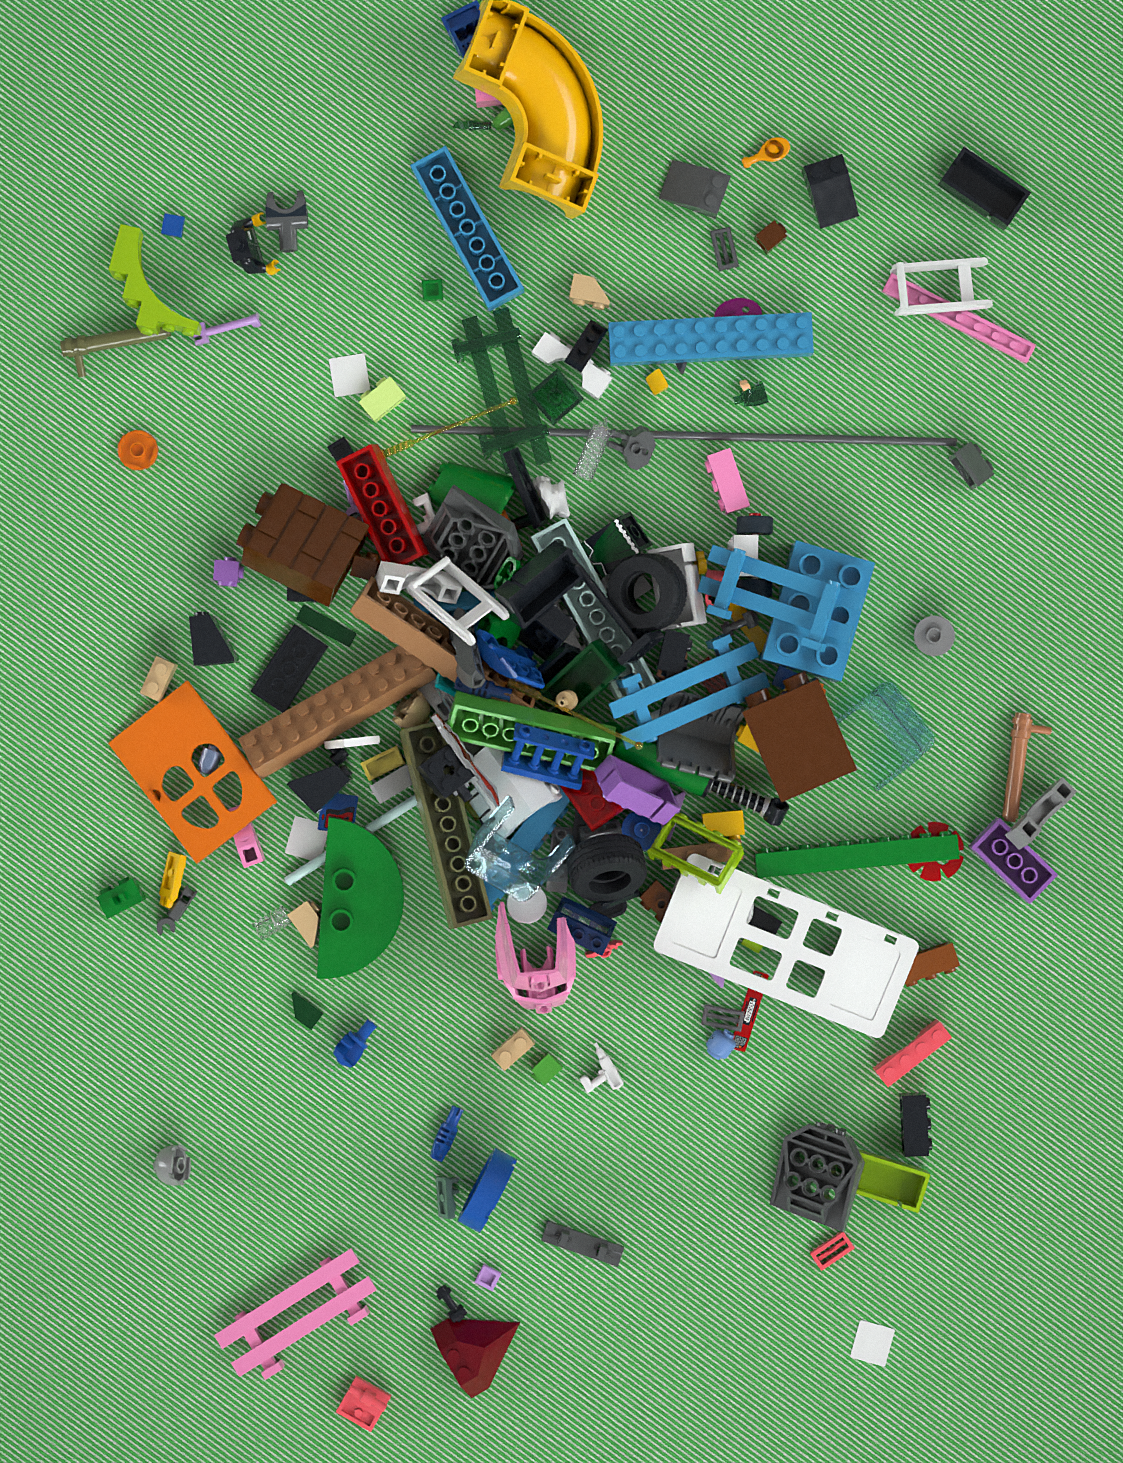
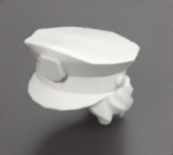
[532,476,570,520]

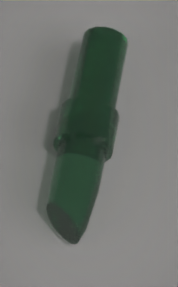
[453,120,491,131]

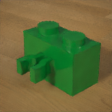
[96,877,146,919]

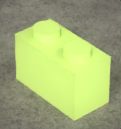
[359,377,407,423]

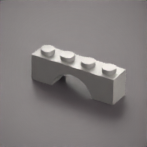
[1005,777,1077,850]

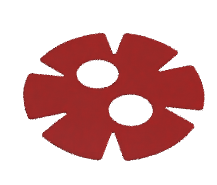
[908,822,964,881]

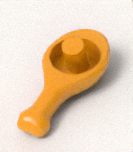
[741,137,790,168]

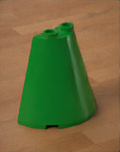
[427,462,517,536]

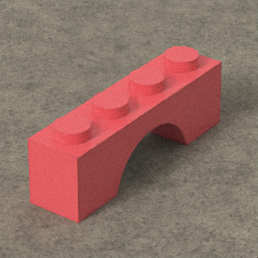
[873,1019,952,1087]

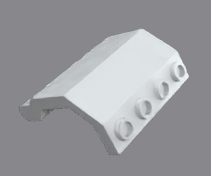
[468,747,563,843]

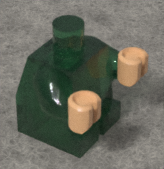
[733,380,769,407]

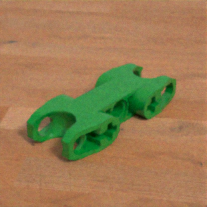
[476,556,533,649]

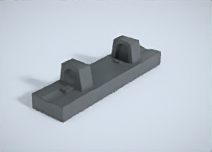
[541,1220,624,1267]

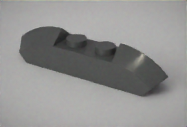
[449,608,486,688]

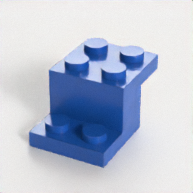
[441,0,480,58]

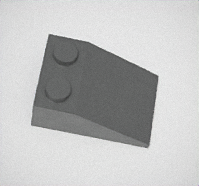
[659,160,731,219]

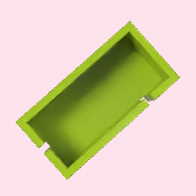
[856,1149,931,1213]

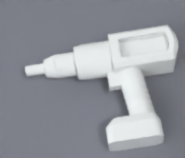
[412,493,436,536]
[580,1042,624,1093]

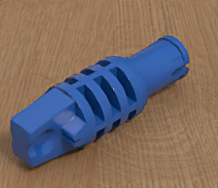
[430,1105,464,1162]

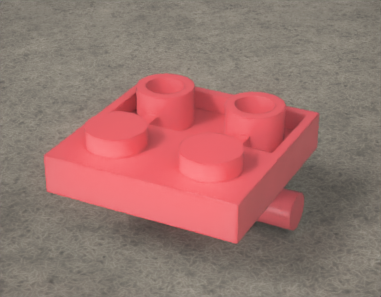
[336,1375,391,1432]

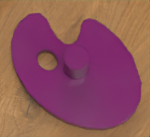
[714,298,762,317]

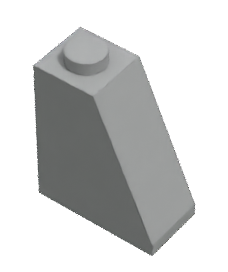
[369,764,412,804]

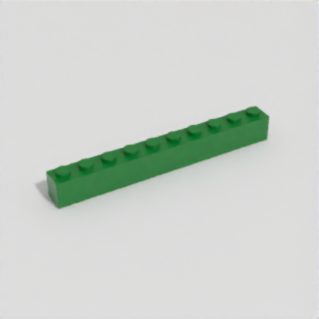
[754,831,960,878]

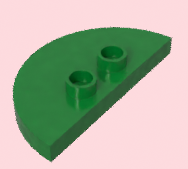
[316,816,404,979]

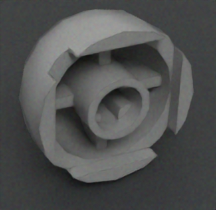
[153,1145,191,1186]

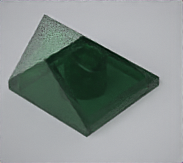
[527,368,584,426]

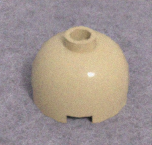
[392,689,431,729]

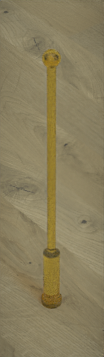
[381,397,517,459]
[507,679,643,750]

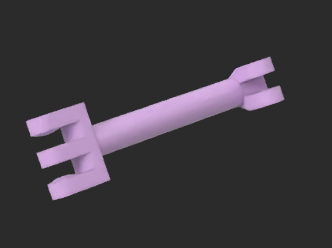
[193,313,262,346]

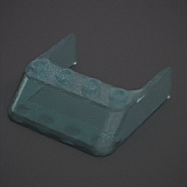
[836,682,935,791]
[465,795,576,902]

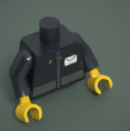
[226,212,281,275]

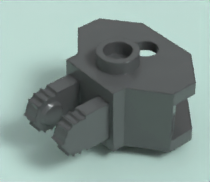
[607,425,656,470]

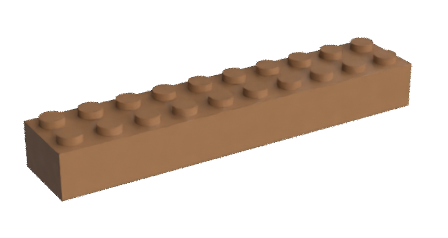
[349,576,539,708]
[238,645,437,779]

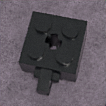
[416,744,475,802]

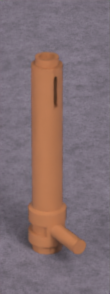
[1002,712,1052,822]

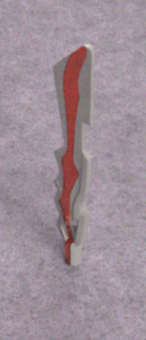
[430,713,500,808]

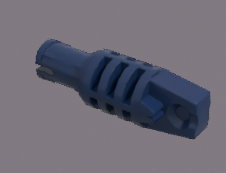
[454,676,512,702]

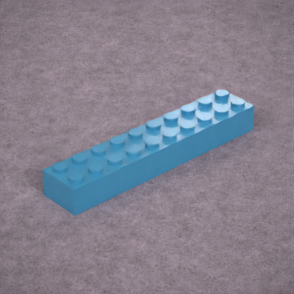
[608,312,814,366]

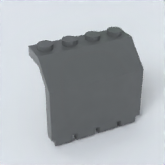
[656,691,745,783]

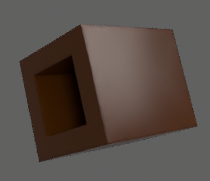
[754,220,787,255]

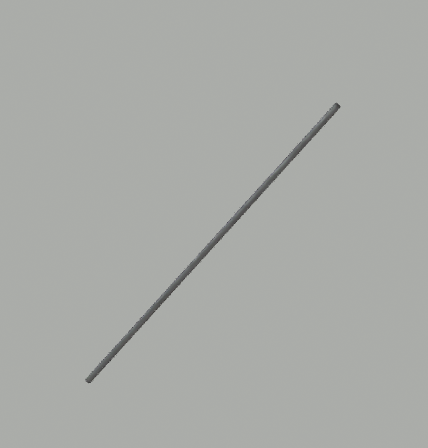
[411,425,957,446]

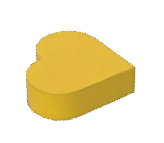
[694,551,707,575]

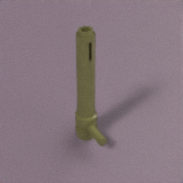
[60,327,171,377]

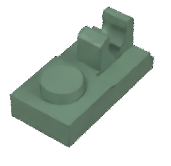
[436,1176,459,1219]

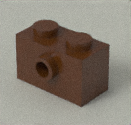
[350,552,382,580]
[639,879,672,923]

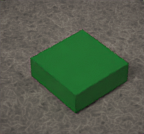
[422,279,444,302]

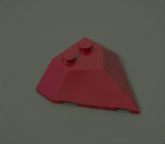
[430,1318,520,1398]

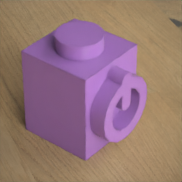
[213,557,244,587]

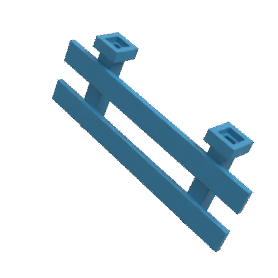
[697,545,865,652]
[608,634,770,749]

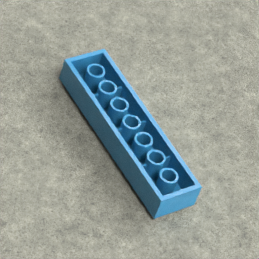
[410,146,524,312]

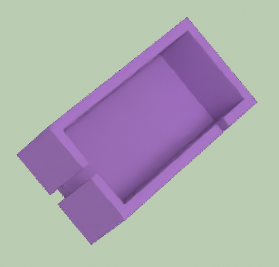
[594,754,680,825]

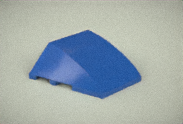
[477,629,545,689]

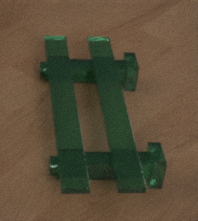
[451,307,552,474]

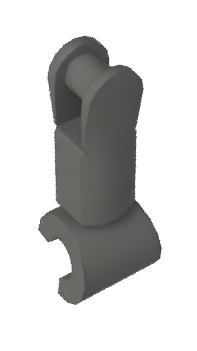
[157,885,197,936]

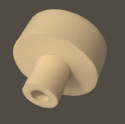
[556,690,578,712]

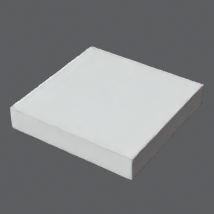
[324,735,380,749]

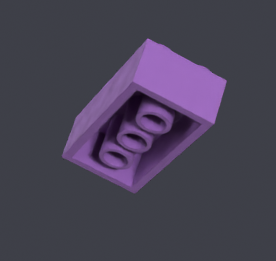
[968,817,1058,904]

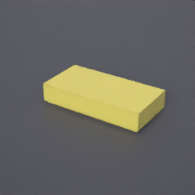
[360,745,406,781]

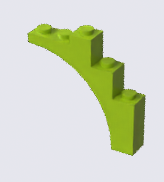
[108,224,202,337]

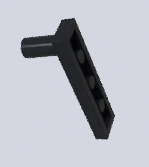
[503,447,548,531]

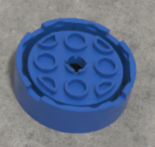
[457,1148,517,1233]

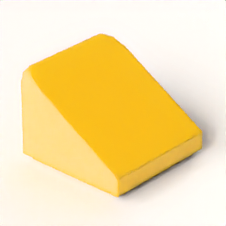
[646,368,668,395]

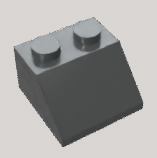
[948,442,994,490]

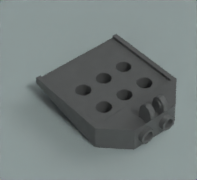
[423,485,524,590]
[769,1121,865,1232]

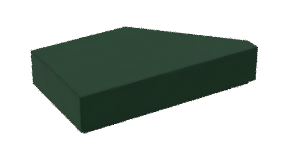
[292,991,324,1030]

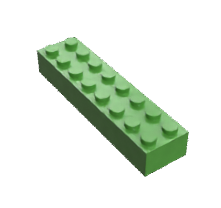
[447,691,616,771]

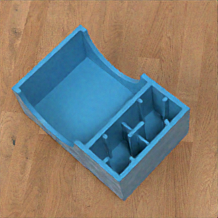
[759,540,875,682]

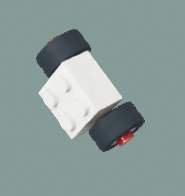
[727,513,773,598]

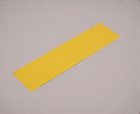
[728,603,767,653]

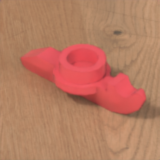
[585,940,623,958]

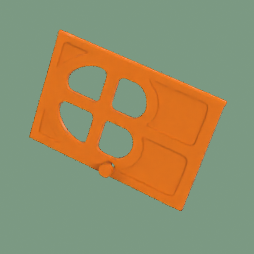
[108,680,277,864]

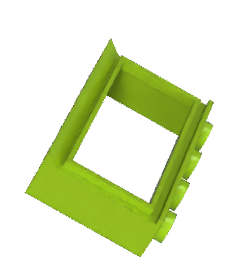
[647,813,744,894]

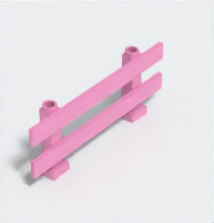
[214,1248,377,1380]

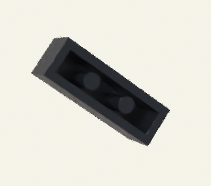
[899,1092,932,1157]

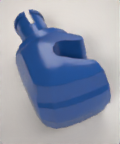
[333,1019,377,1068]

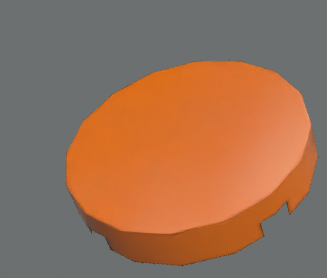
[117,430,159,471]

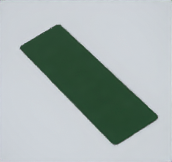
[296,605,356,647]

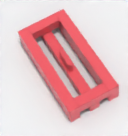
[810,1232,855,1271]

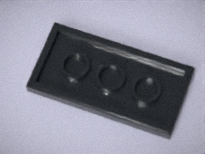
[250,624,329,713]

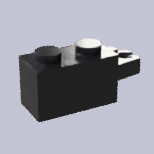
[656,629,693,679]

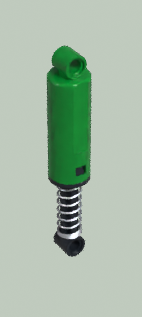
[605,721,789,826]

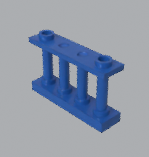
[501,723,595,790]

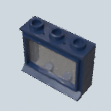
[547,896,617,956]

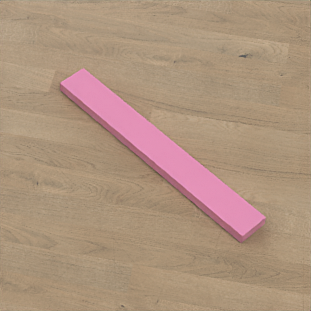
[882,273,1036,364]

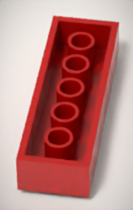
[336,444,429,565]

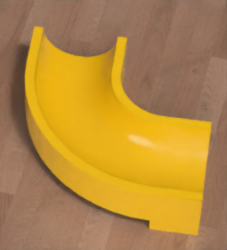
[453,0,603,219]

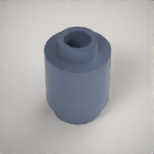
[197,744,222,775]

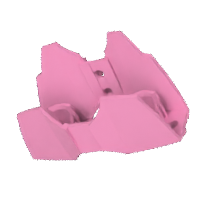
[495,902,576,1014]

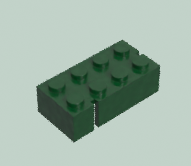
[537,638,626,717]

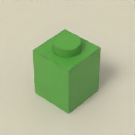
[531,1051,563,1085]

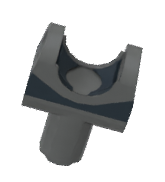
[265,190,308,253]

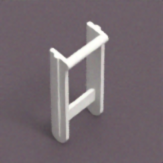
[890,257,993,316]
[406,556,509,646]

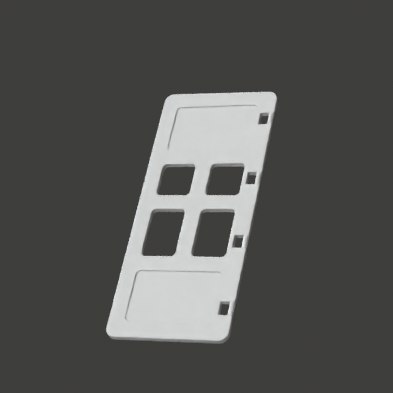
[653,853,919,1038]

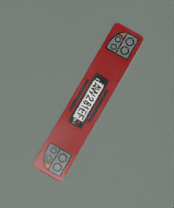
[733,971,769,1052]

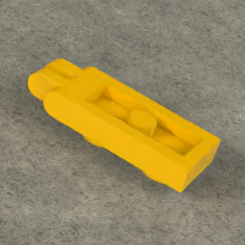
[159,851,187,908]

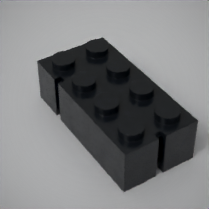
[938,146,1031,231]
[494,540,584,629]

